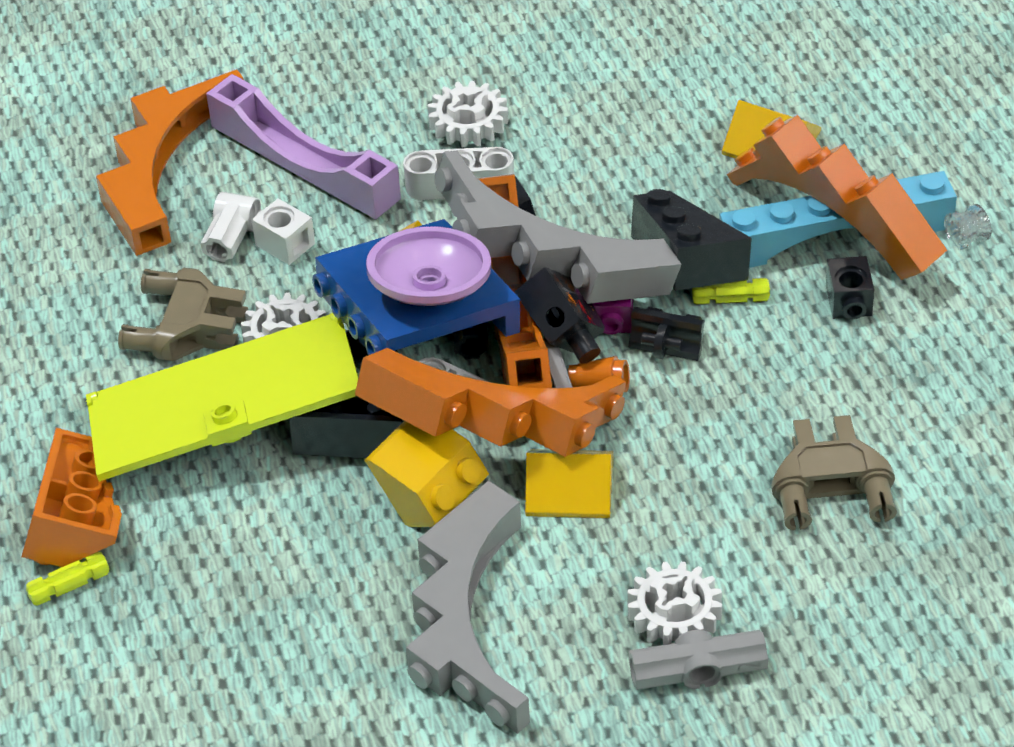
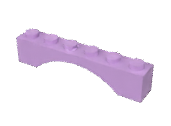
[206,74,401,220]

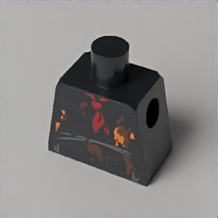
[514,267,605,364]

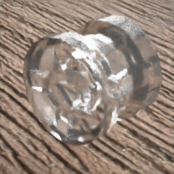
[944,204,992,250]

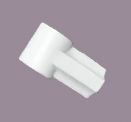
[201,191,261,262]

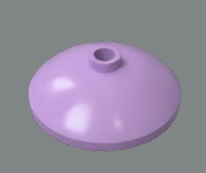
[366,227,491,306]

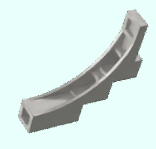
[434,151,681,304]
[406,480,530,734]

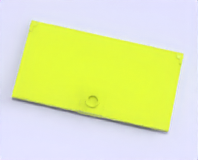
[86,313,359,482]

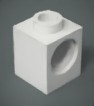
[252,198,315,265]

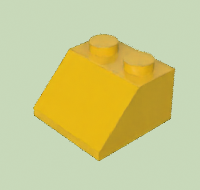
[364,421,489,527]

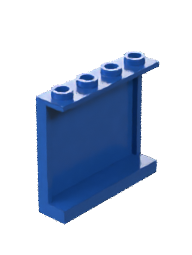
[312,219,520,355]

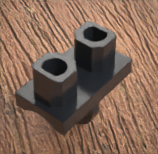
[628,306,705,361]

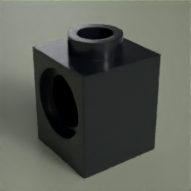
[825,256,874,319]

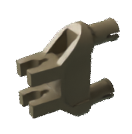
[118,267,248,361]
[771,415,897,530]

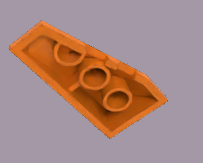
[21,428,122,567]

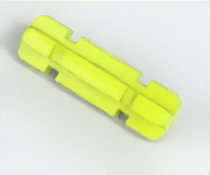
[692,278,770,305]
[26,552,109,606]

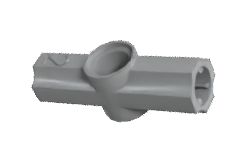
[629,630,768,690]

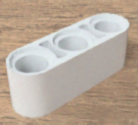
[403,147,514,200]

